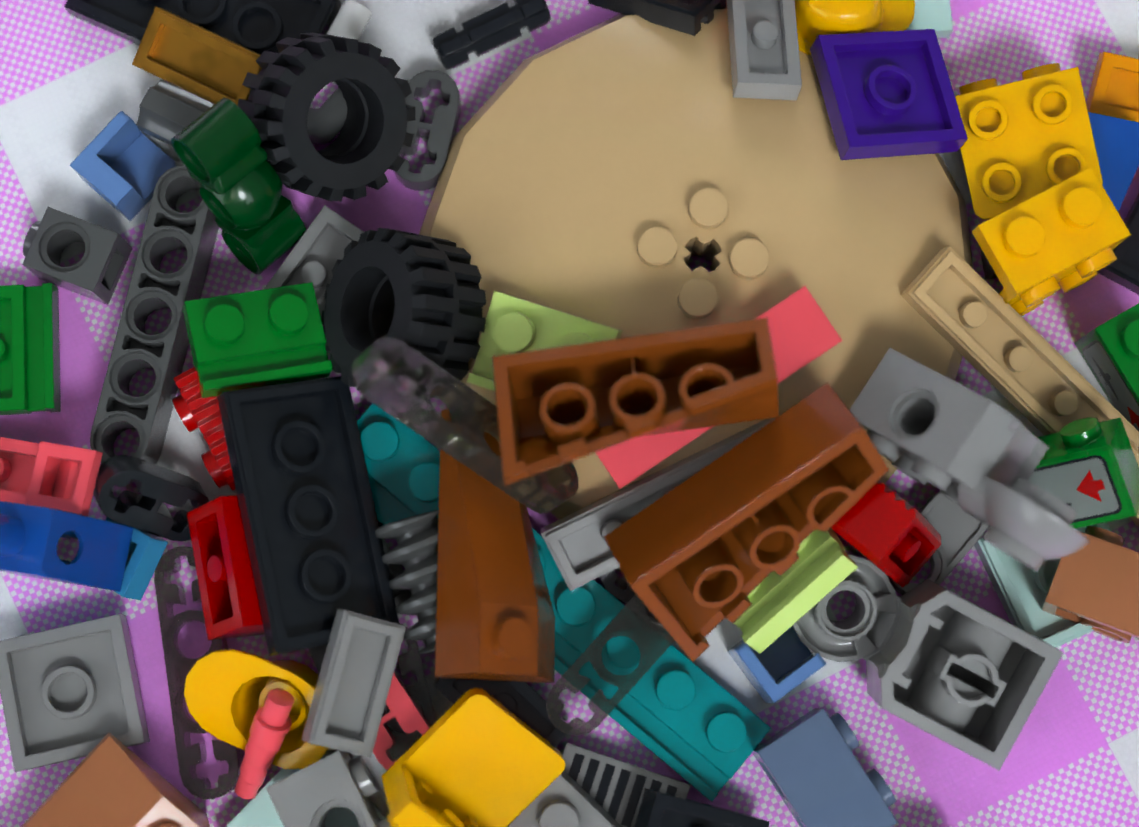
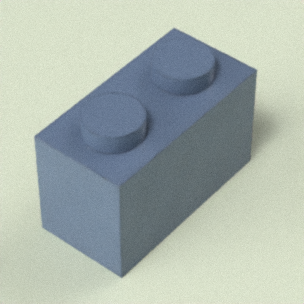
[752,708,898,827]

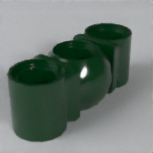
[171,98,306,275]

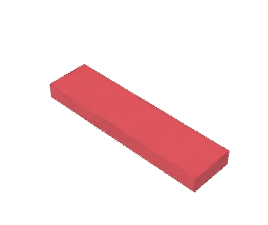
[595,286,842,489]

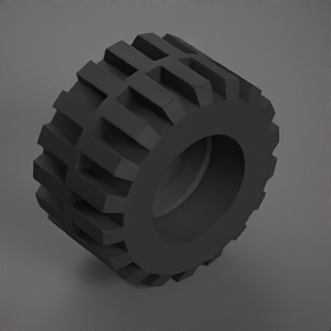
[238,33,416,202]
[322,228,486,399]

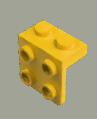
[955,63,1103,220]
[972,167,1131,316]
[381,688,565,827]

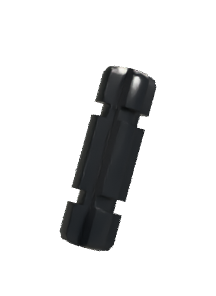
[432,0,551,70]

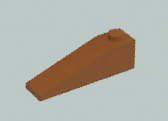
[435,409,555,683]

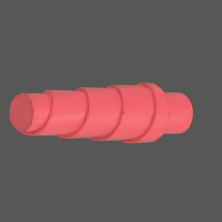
[235,689,294,800]

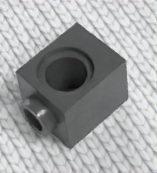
[22,207,133,305]

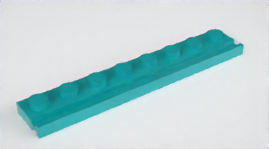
[357,399,771,802]

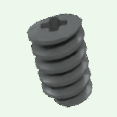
[375,509,439,654]

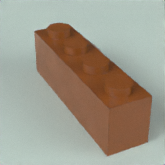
[493,318,779,486]
[604,383,889,662]

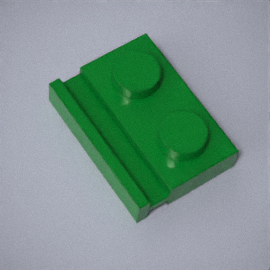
[182,282,333,398]
[0,283,61,415]

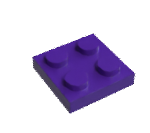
[810,29,968,160]

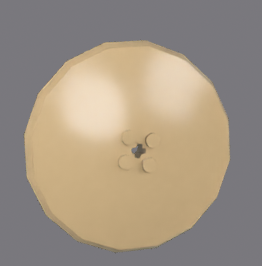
[419,6,973,519]

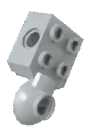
[849,348,1090,571]
[793,555,1064,771]

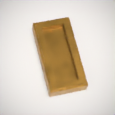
[132,7,262,105]

